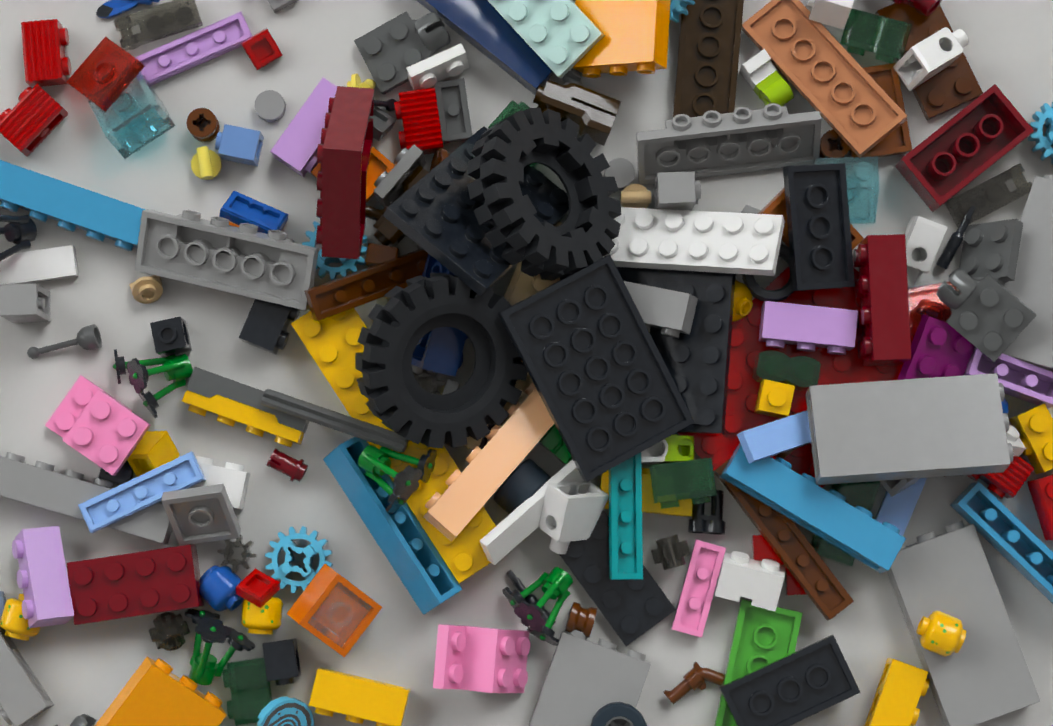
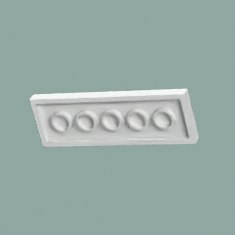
[603,207,785,276]

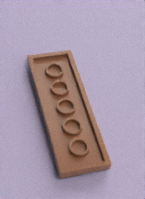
[741,0,907,158]

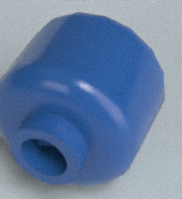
[199,565,244,612]

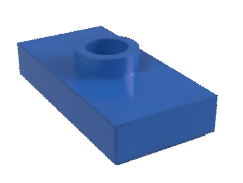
[219,191,289,234]

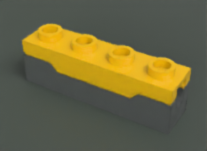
[182,367,310,448]

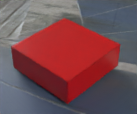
[241,28,283,70]
[236,568,280,608]

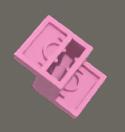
[45,375,151,476]
[433,624,531,693]

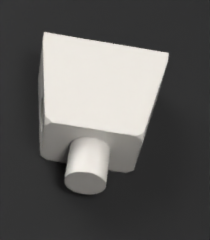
[893,27,969,91]
[905,216,948,288]
[539,481,609,554]

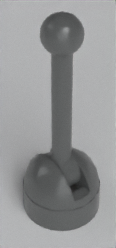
[27,324,102,359]

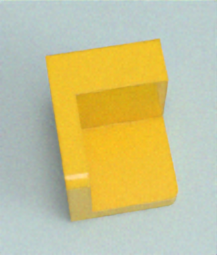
[127,431,179,477]

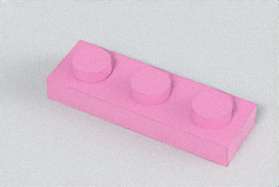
[671,539,726,638]

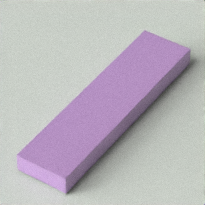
[131,12,252,89]

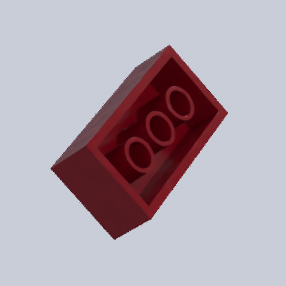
[895,84,1034,212]
[853,234,912,366]
[67,544,204,625]

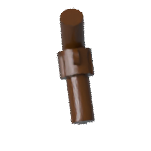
[663,661,725,705]

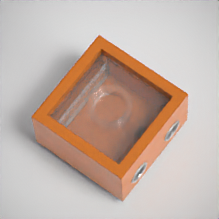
[287,564,382,658]

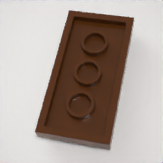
[875,3,983,120]

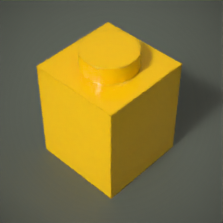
[754,379,795,419]

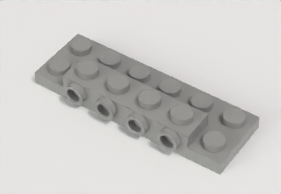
[636,103,822,184]
[135,209,319,311]

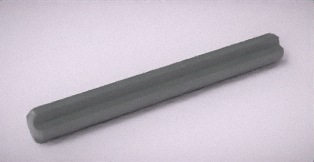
[261,389,409,453]

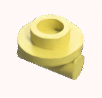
[347,73,376,89]
[191,146,222,180]

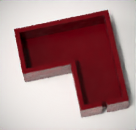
[316,86,374,259]

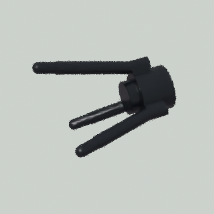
[0,215,37,261]

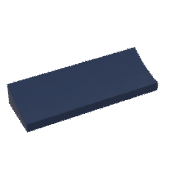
[416,0,554,95]

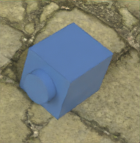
[215,124,264,167]

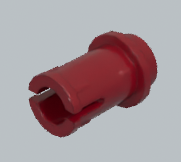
[267,448,308,482]

